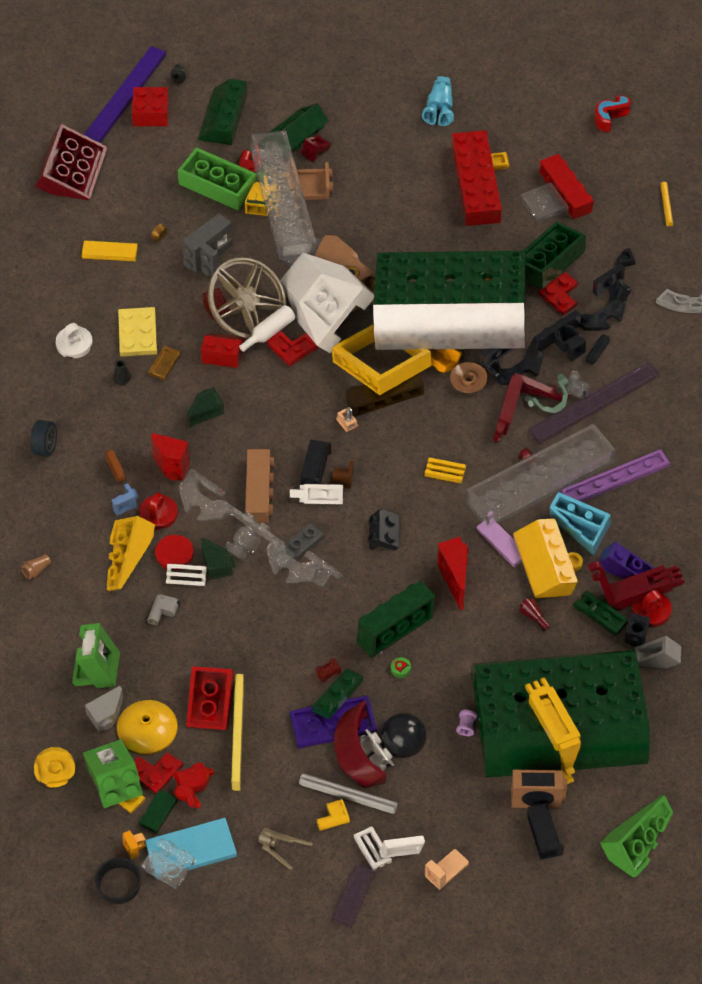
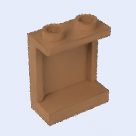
[286,162,333,201]

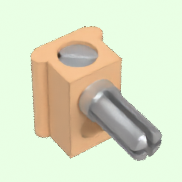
[336,407,358,432]

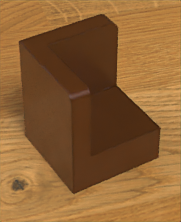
[332,461,354,488]

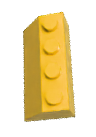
[513,518,578,598]

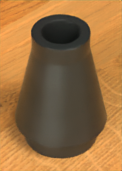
[113,359,131,385]

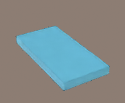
[145,818,237,879]

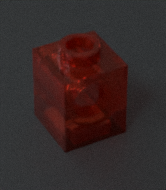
[202,288,228,320]

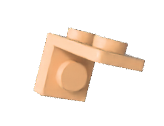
[425,849,469,890]

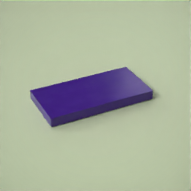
[289,695,377,749]

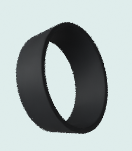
[95,857,141,904]

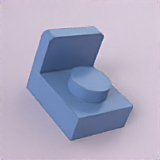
[112,483,138,516]

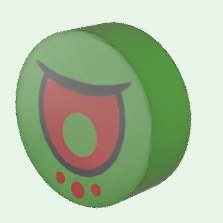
[391,657,411,678]

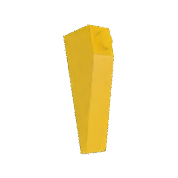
[107,516,155,591]

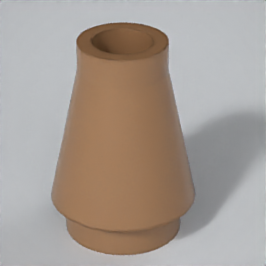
[21,554,51,579]

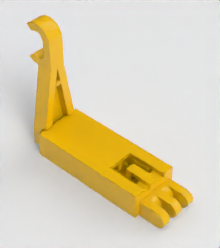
[525,678,581,784]

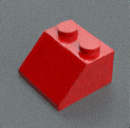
[201,333,245,368]
[151,433,190,481]

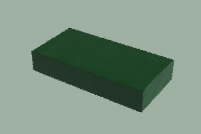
[139,789,178,834]

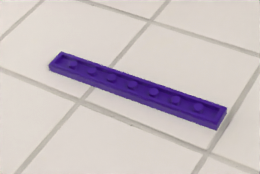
[84,46,166,143]

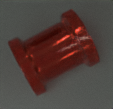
[315,658,341,682]

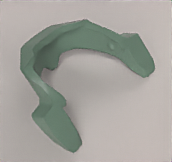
[524,374,569,413]

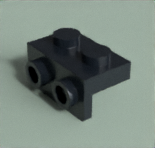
[368,509,400,551]

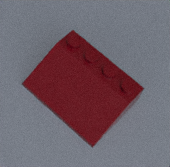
[35,124,107,200]

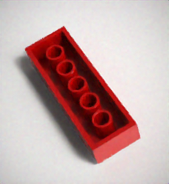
[451,130,502,226]

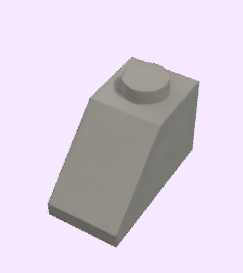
[635,636,681,669]
[85,686,123,732]

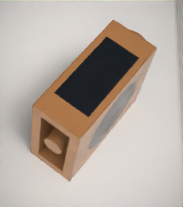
[511,770,567,808]

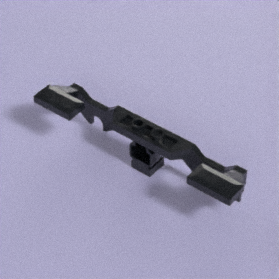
[480,263,631,385]

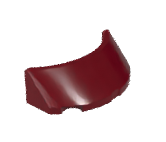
[334,701,387,788]

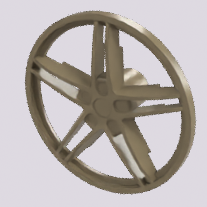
[208,257,286,340]

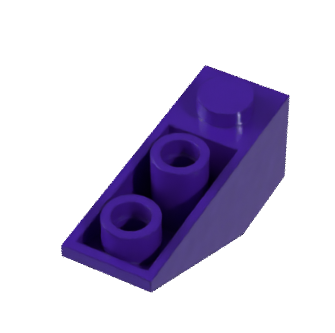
[598,542,654,579]

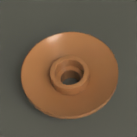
[450,362,487,393]

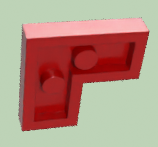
[539,272,578,316]
[266,331,318,367]
[134,752,183,794]

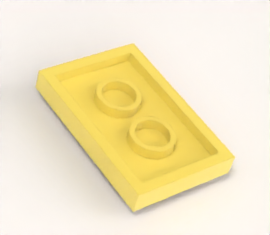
[118,307,157,356]

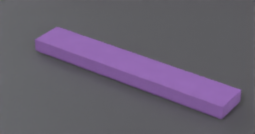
[560,449,670,502]

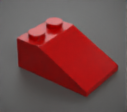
[437,536,469,610]
[186,666,235,730]

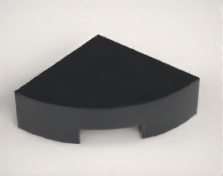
[617,248,635,267]

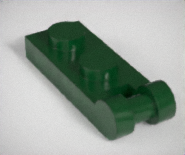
[573,590,629,637]

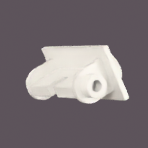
[359,729,394,771]

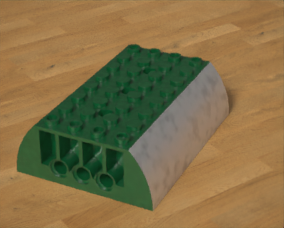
[373,250,526,350]

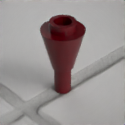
[519,598,550,631]

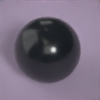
[381,713,427,758]

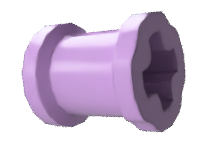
[456,710,477,736]

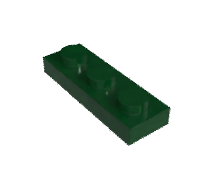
[312,668,363,719]

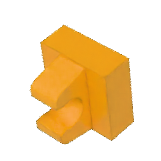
[123,830,146,860]

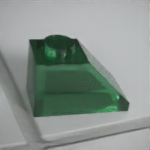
[188,387,224,427]
[200,538,235,580]

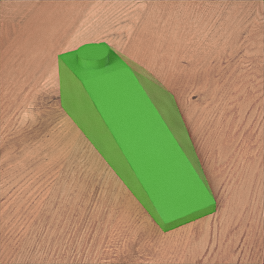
[600,795,673,877]

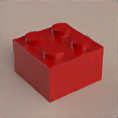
[132,87,169,126]

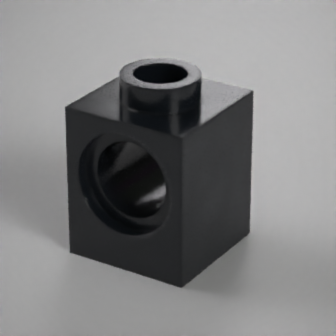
[624,613,651,647]

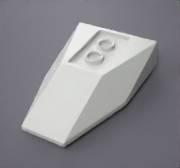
[280,252,374,353]

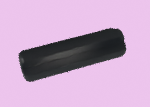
[586,334,610,365]

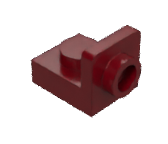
[301,135,331,162]

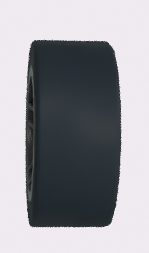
[30,420,57,457]

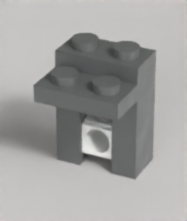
[182,213,233,277]

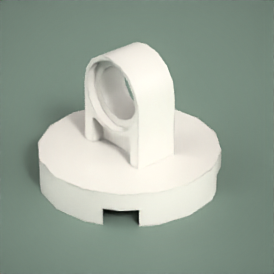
[56,323,93,358]

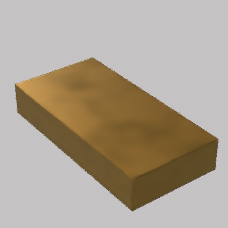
[148,345,181,381]

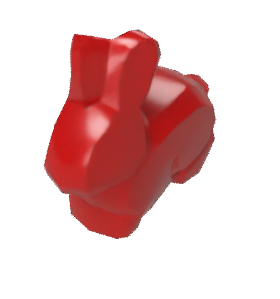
[174,762,214,809]

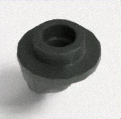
[170,64,187,84]

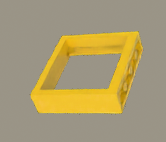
[331,324,431,395]

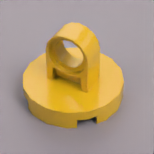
[34,747,75,787]

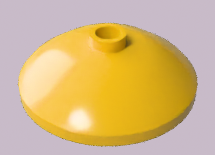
[117,700,178,755]

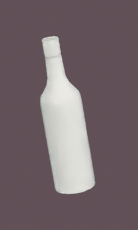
[239,305,295,352]

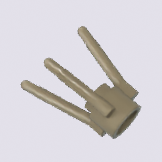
[259,828,313,870]

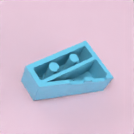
[549,492,611,556]

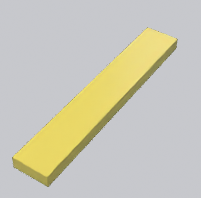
[231,674,244,791]

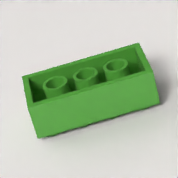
[178,147,257,211]

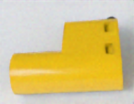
[316,798,350,831]

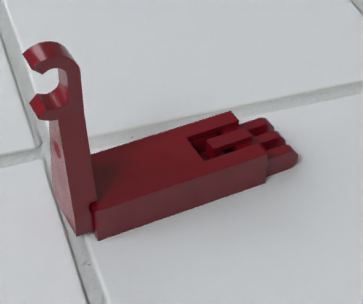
[493,373,571,442]
[587,561,685,611]

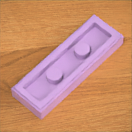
[476,517,522,567]

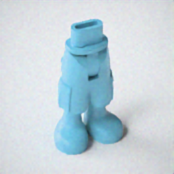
[422,76,454,126]

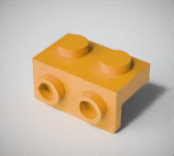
[429,349,462,373]

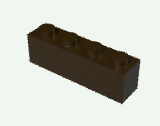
[346,374,424,417]

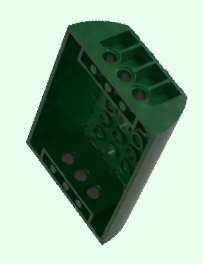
[471,650,650,778]

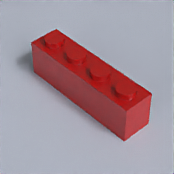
[539,154,594,219]

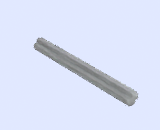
[299,773,398,814]

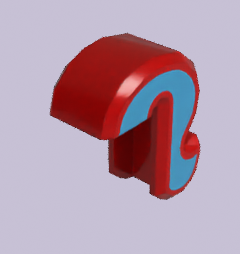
[594,95,631,132]

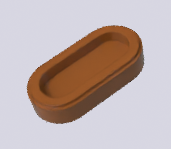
[105,449,125,483]

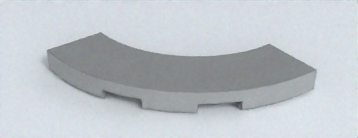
[656,289,702,313]

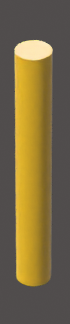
[660,182,673,226]

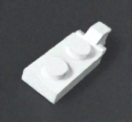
[290,484,343,504]

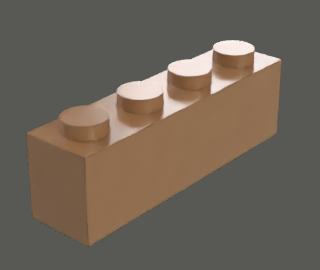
[245,449,274,523]

